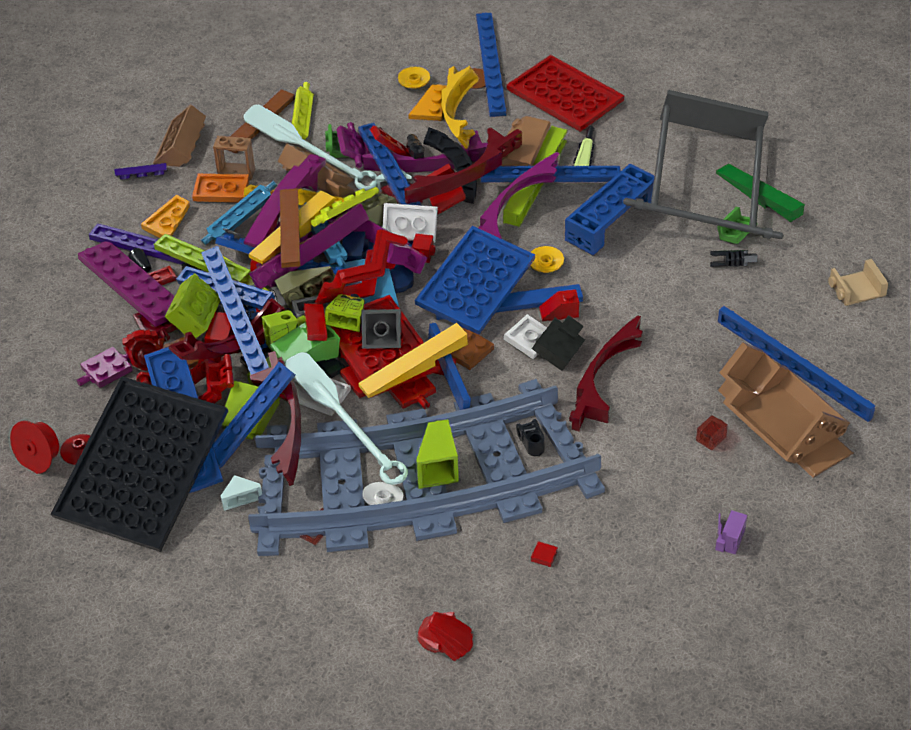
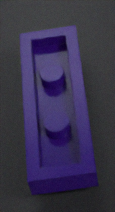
[114,163,168,180]

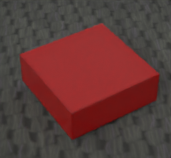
[531,541,558,567]

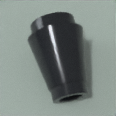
[128,248,152,273]

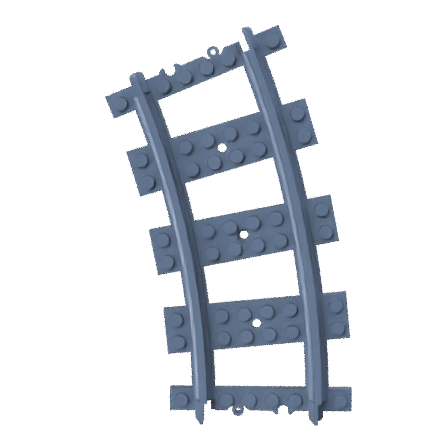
[248,379,605,556]

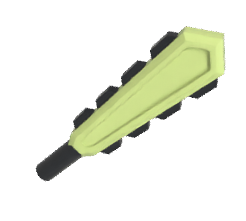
[572,126,595,166]

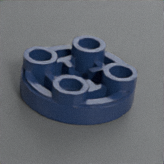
[389,264,414,293]

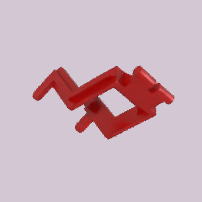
[315,229,408,304]
[136,354,234,404]

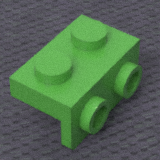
[325,124,346,158]
[717,207,758,244]

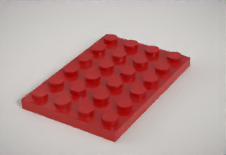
[507,55,624,132]
[330,295,440,397]

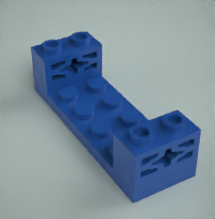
[565,164,654,255]

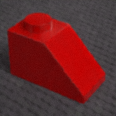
[539,289,579,322]

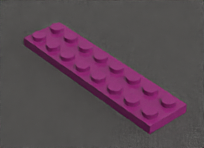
[77,241,175,327]

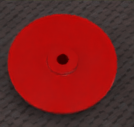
[10,421,59,474]

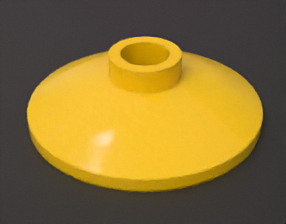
[398,67,430,88]
[530,246,564,273]

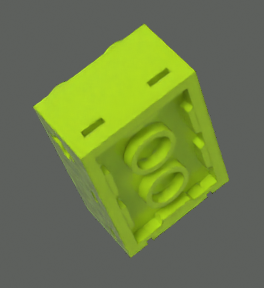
[165,273,221,338]

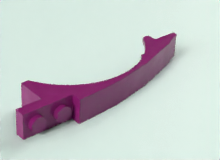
[362,131,488,172]
[478,152,560,239]
[244,154,326,247]
[249,203,369,289]
[327,209,427,274]

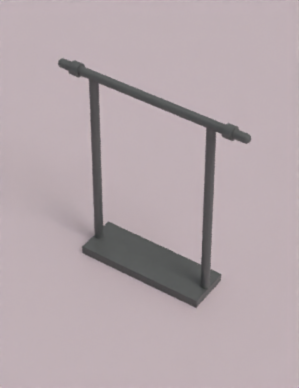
[623,90,784,239]

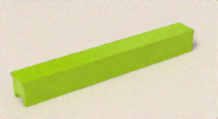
[503,126,567,227]

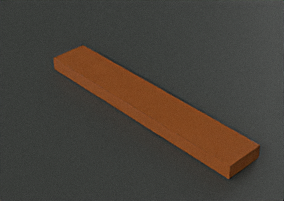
[228,89,295,154]
[280,188,301,268]

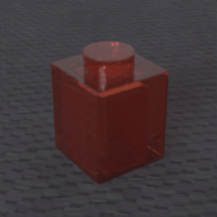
[696,415,728,450]

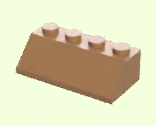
[153,104,206,167]
[501,116,551,166]
[278,143,354,193]

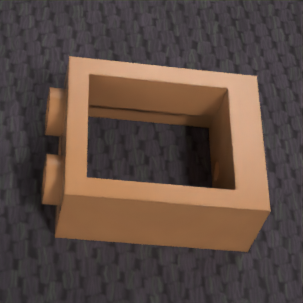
[213,136,255,180]

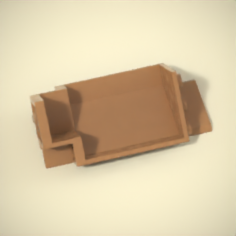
[718,342,853,478]

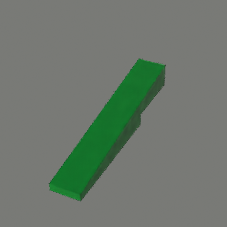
[716,163,805,222]

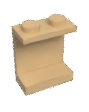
[828,259,889,306]

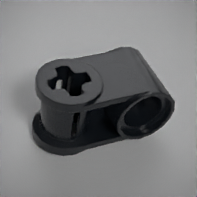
[516,419,545,457]

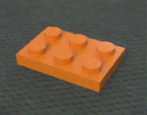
[192,173,250,202]

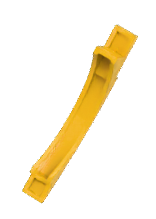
[442,66,479,149]

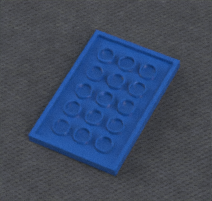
[415,226,535,335]

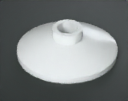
[363,482,404,505]

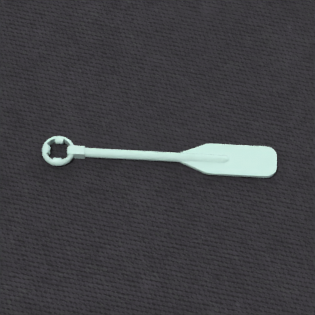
[244,105,378,191]
[285,352,408,485]

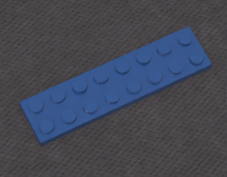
[144,347,224,493]

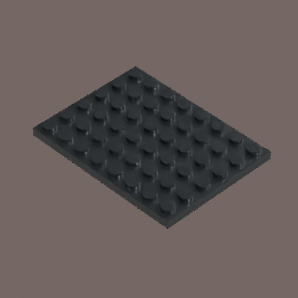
[51,376,229,552]

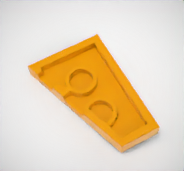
[409,84,447,121]
[141,195,190,238]

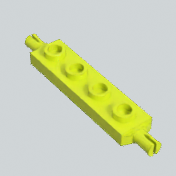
[292,82,314,140]
[311,187,379,227]

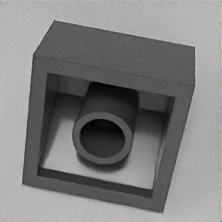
[361,309,402,349]

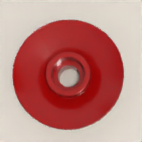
[60,434,91,465]

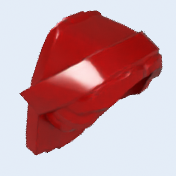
[122,329,164,371]
[417,612,474,661]

